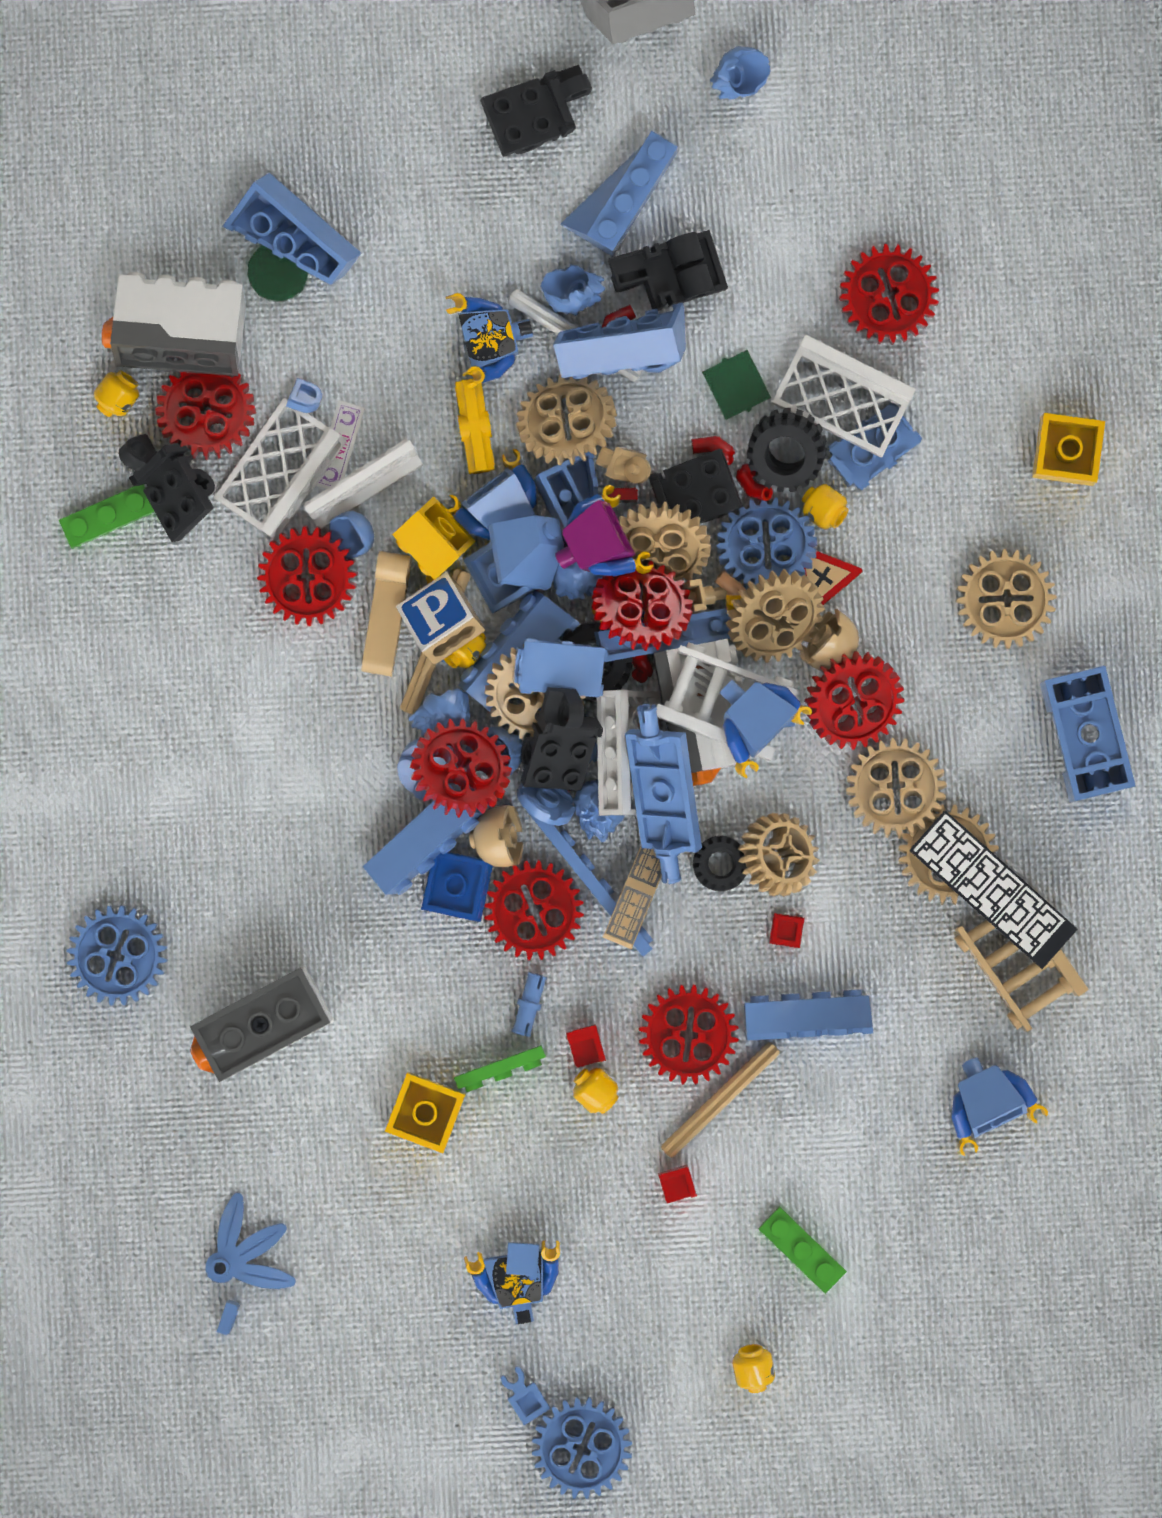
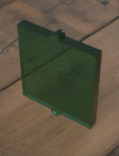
[702,350,771,420]

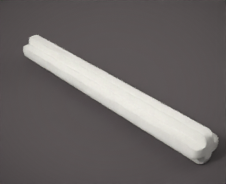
[508,289,643,382]

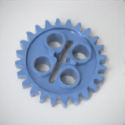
[717,498,817,590]
[66,906,168,1006]
[532,1396,632,1499]

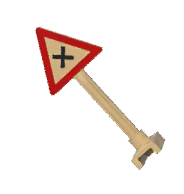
[682,551,863,614]

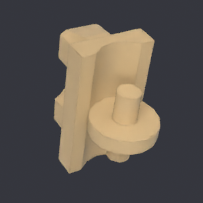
[596,446,651,484]

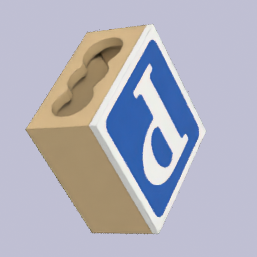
[396,572,486,665]

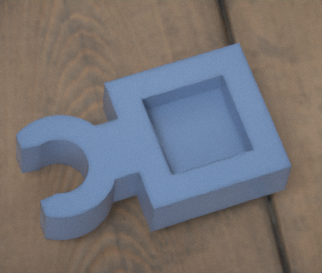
[501,1366,551,1425]

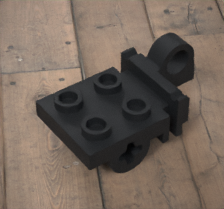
[480,65,592,157]
[608,230,728,311]
[118,434,215,542]
[636,449,743,523]
[520,687,603,790]

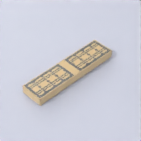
[603,846,662,949]

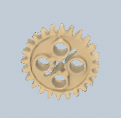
[516,374,617,466]
[619,502,711,581]
[955,549,1057,649]
[726,569,825,663]
[485,644,586,739]
[846,738,947,839]
[898,804,999,905]

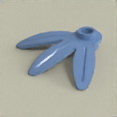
[205,1193,296,1289]

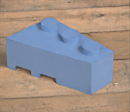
[534,452,598,546]

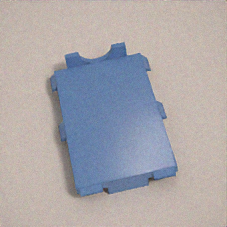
[828,403,922,490]
[513,638,608,697]

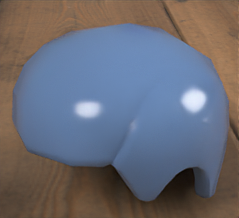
[329,511,374,559]

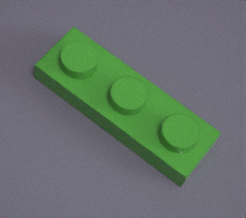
[59,485,155,549]
[454,1045,546,1092]
[758,1206,847,1294]

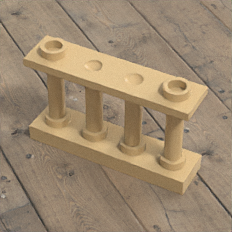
[954,920,1089,1032]

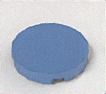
[517,783,576,826]

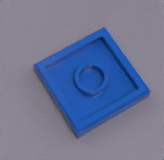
[421,852,493,922]

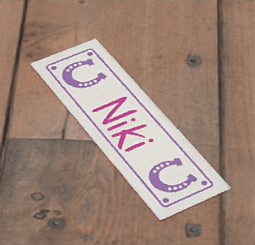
[316,400,365,489]

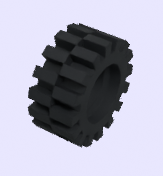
[693,836,747,892]

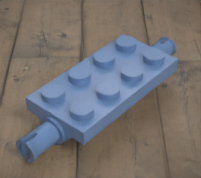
[625,704,702,884]

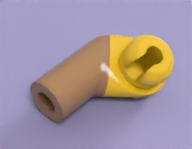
[714,570,746,611]

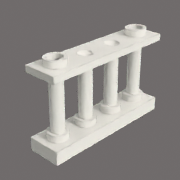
[656,642,798,761]

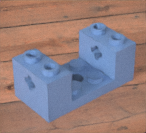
[1040,666,1136,803]

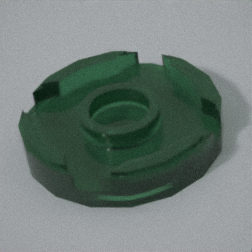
[247,245,309,303]

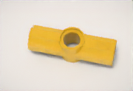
[455,379,495,474]

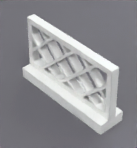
[771,334,916,458]
[214,398,347,542]
[303,438,423,530]
[596,690,660,816]

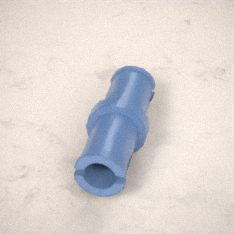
[511,972,547,1037]

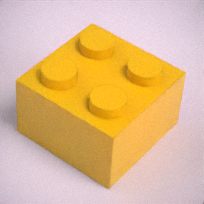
[1032,413,1105,486]
[392,496,476,580]
[385,1072,466,1153]

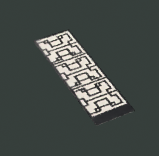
[909,811,1078,969]

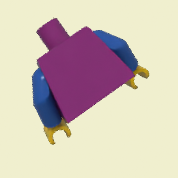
[555,485,654,576]

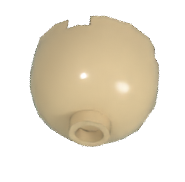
[800,609,859,671]
[469,805,523,867]

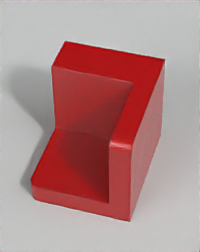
[566,1024,606,1068]
[658,1165,697,1204]

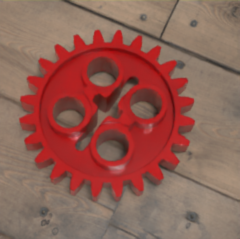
[839,244,939,345]
[155,372,256,460]
[257,525,358,626]
[591,560,693,651]
[804,651,905,750]
[410,719,512,818]
[484,860,584,960]
[639,984,739,1085]

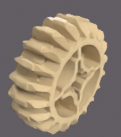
[738,813,820,897]

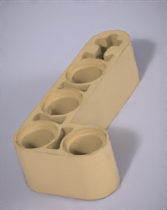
[361,551,412,677]

